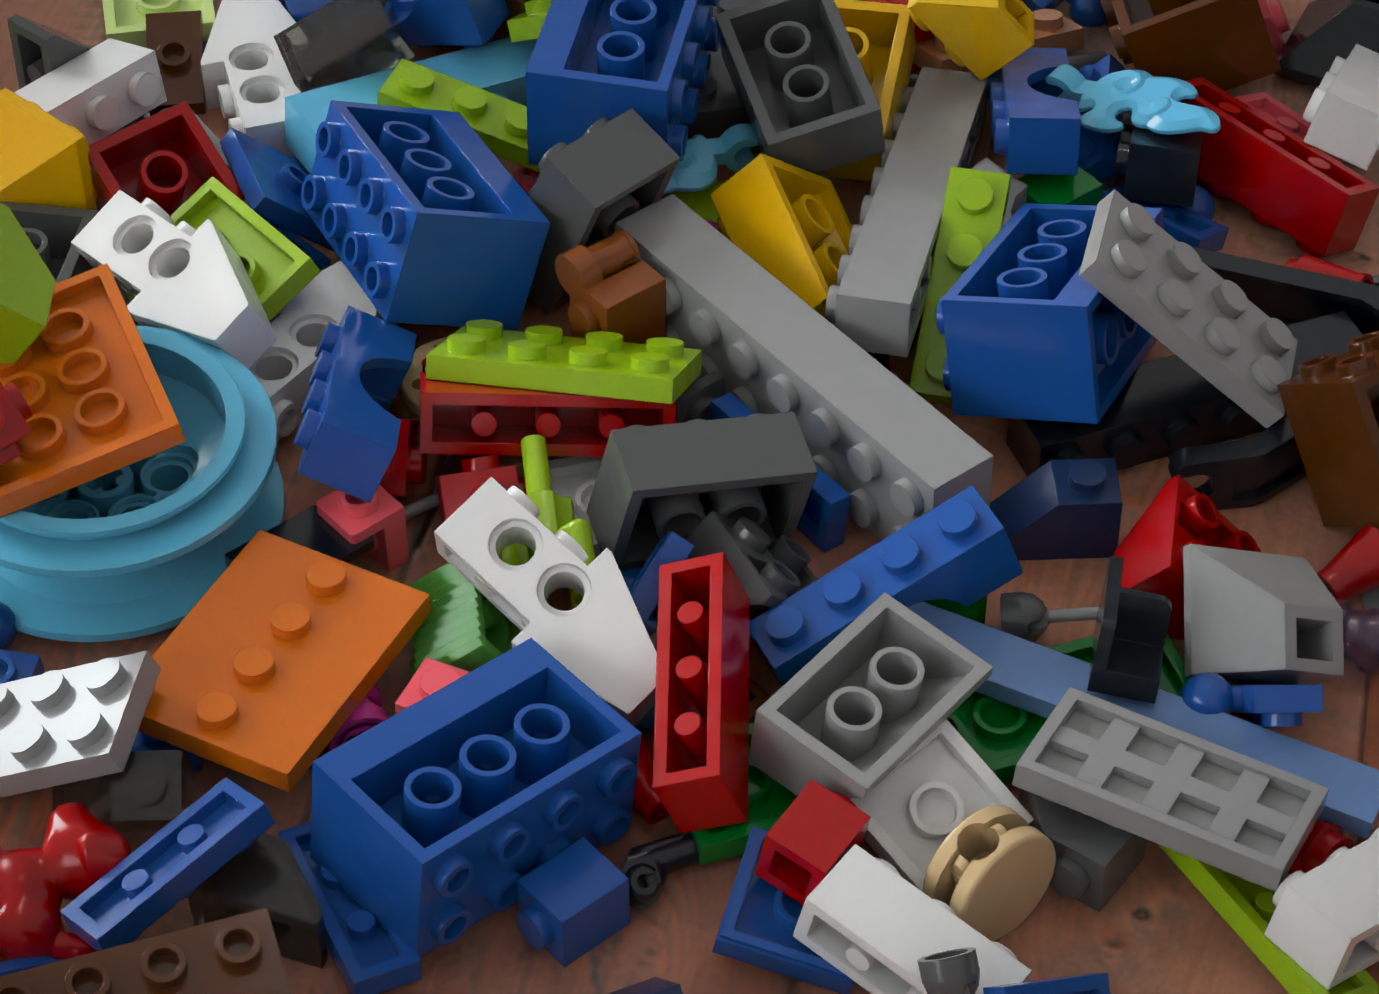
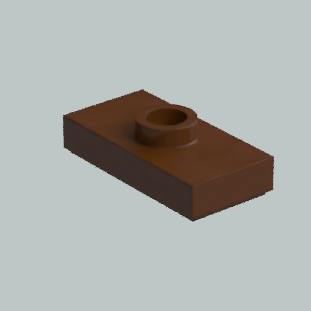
[146,10,206,116]

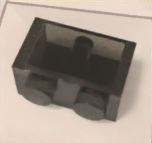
[273,0,415,93]

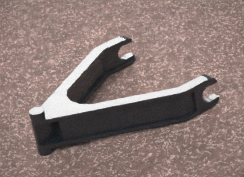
[1168,247,1379,510]

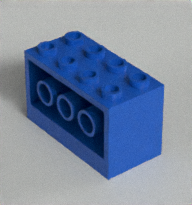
[525,0,720,165]
[301,100,550,330]
[936,203,1164,424]
[310,638,642,958]

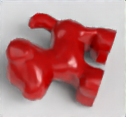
[0,802,131,963]

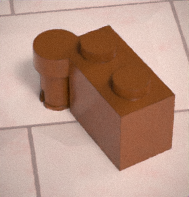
[555,229,666,344]

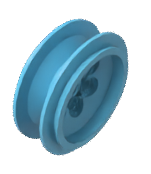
[0,325,286,642]

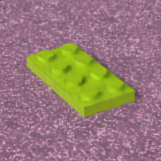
[426,319,702,404]

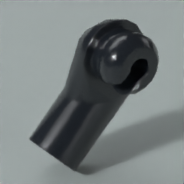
[620,832,700,908]

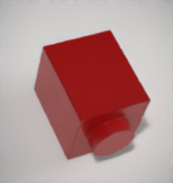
[754,779,871,905]

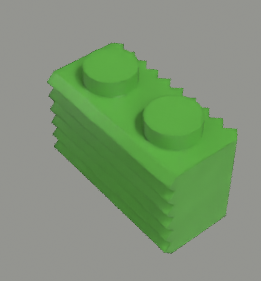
[409,563,512,677]

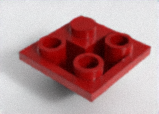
[1114,474,1261,640]

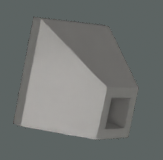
[1183,544,1344,685]

